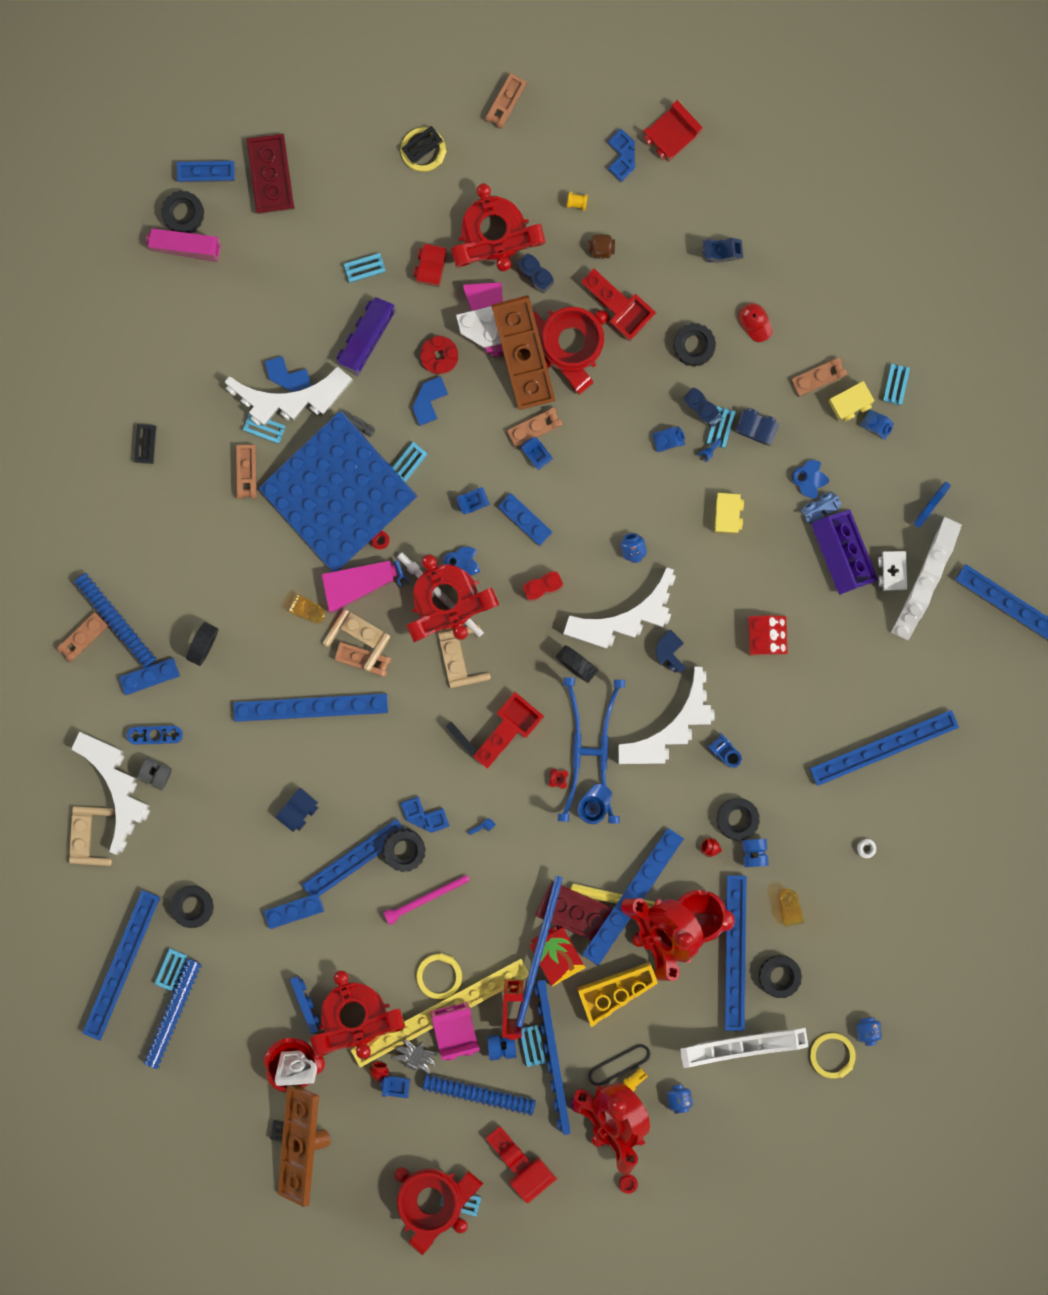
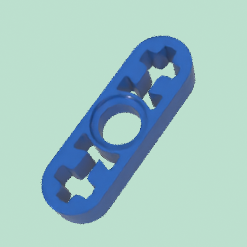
[127,726,183,745]

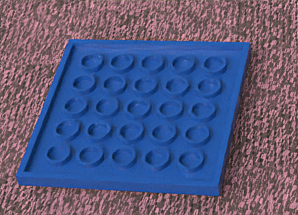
[258,411,418,572]

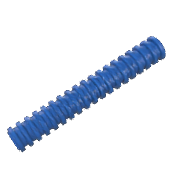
[74,573,157,668]
[143,959,202,1069]
[422,1074,536,1116]

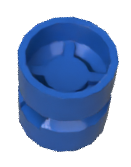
[742,839,769,867]
[487,1035,516,1061]

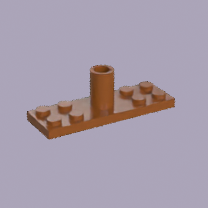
[491,295,556,410]
[277,1085,330,1207]

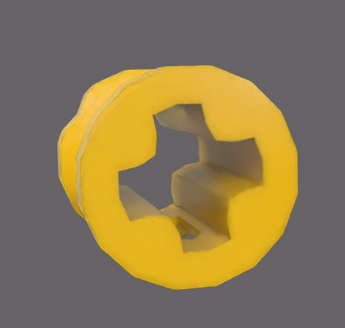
[567,191,588,211]

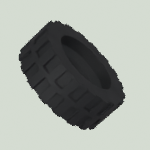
[161,190,204,233]
[673,323,716,367]
[186,622,219,666]
[556,645,598,683]
[717,798,760,840]
[382,828,426,872]
[170,886,214,928]
[759,955,802,998]

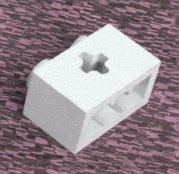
[878,551,907,592]

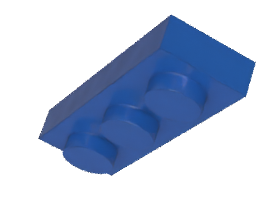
[177,161,235,182]
[498,493,553,546]
[119,658,180,696]
[264,893,325,929]
[290,976,321,1034]

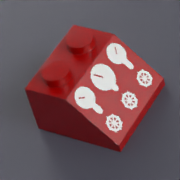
[748,615,788,656]

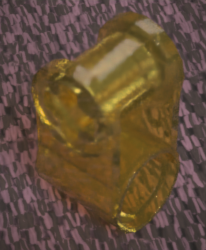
[287,594,326,624]
[779,889,804,927]

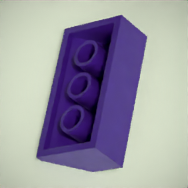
[336,297,396,377]
[811,510,878,595]

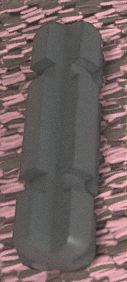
[343,410,375,437]

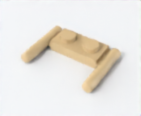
[323,608,391,671]
[438,624,491,689]
[69,806,115,866]

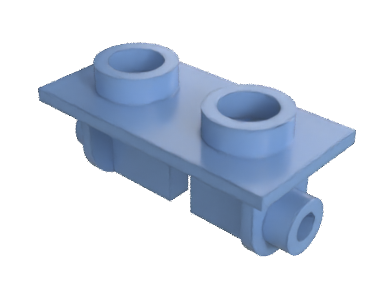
[800,492,842,524]

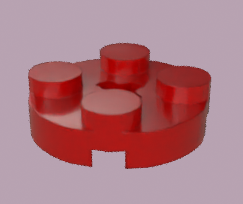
[420,336,458,375]

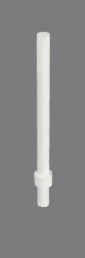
[397,552,484,638]

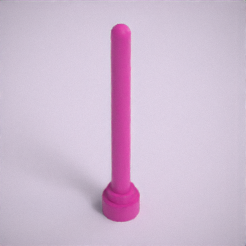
[383,875,469,925]

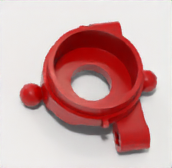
[451,183,546,272]
[533,307,609,395]
[406,554,500,643]
[621,898,704,981]
[310,970,406,1059]
[570,1083,650,1174]
[394,1167,484,1256]

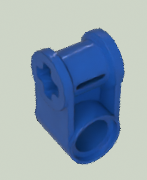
[707,733,742,768]

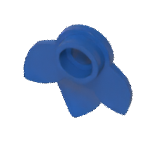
[791,460,830,498]
[443,547,480,575]

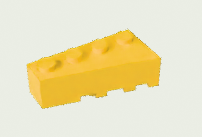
[577,962,658,1027]

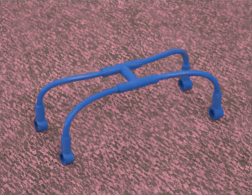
[557,677,625,824]

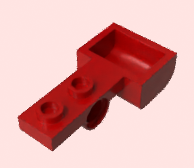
[581,268,656,342]
[473,692,544,769]
[485,1126,557,1204]

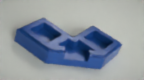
[608,129,635,183]
[265,356,312,392]
[413,377,448,426]
[914,482,951,528]
[401,797,449,833]

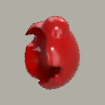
[677,890,735,944]
[263,1038,325,1093]

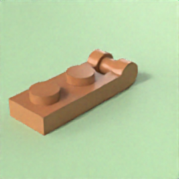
[485,73,527,129]
[791,357,848,397]
[507,407,563,448]
[236,445,257,499]
[56,612,109,663]
[334,642,391,677]

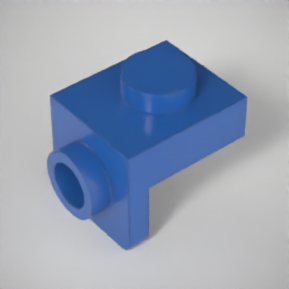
[860,409,894,440]
[652,427,685,452]
[521,437,554,470]
[456,487,490,514]
[380,1075,411,1098]

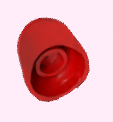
[738,303,773,342]

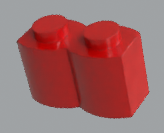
[414,243,447,287]
[523,572,563,601]

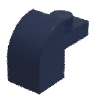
[702,238,744,263]
[656,630,686,674]

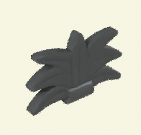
[391,1039,437,1075]

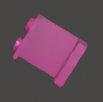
[430,1002,480,1061]

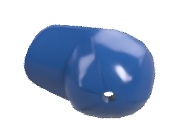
[578,784,612,824]

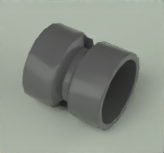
[137,757,172,791]

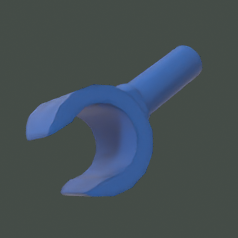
[698,438,722,462]
[394,560,409,587]
[468,818,496,835]

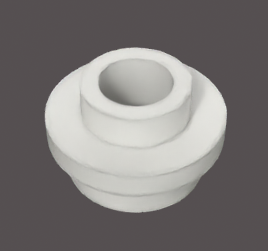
[857,839,876,858]

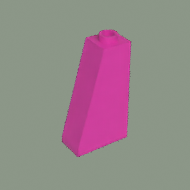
[146,229,221,262]
[464,282,504,357]
[322,561,397,613]

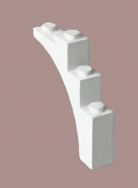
[225,367,353,426]
[891,517,962,641]
[563,568,676,650]
[618,667,715,764]
[72,732,150,855]
[680,1028,809,1068]

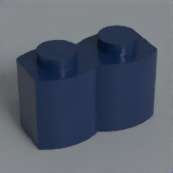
[518,253,554,294]
[683,387,723,427]
[734,408,779,446]
[276,788,319,832]

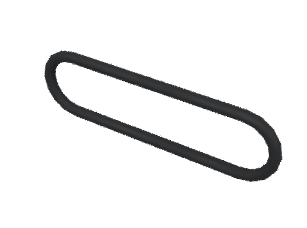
[589,1044,650,1086]

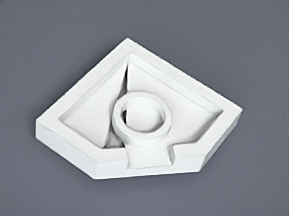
[456,306,501,348]
[275,1051,317,1086]

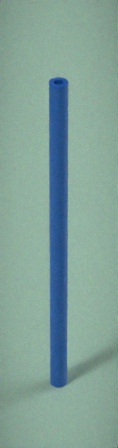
[515,875,563,1027]

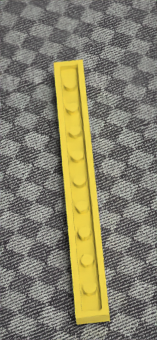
[351,959,529,1067]

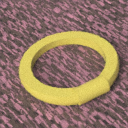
[401,127,447,172]
[416,953,462,999]
[810,1033,856,1079]

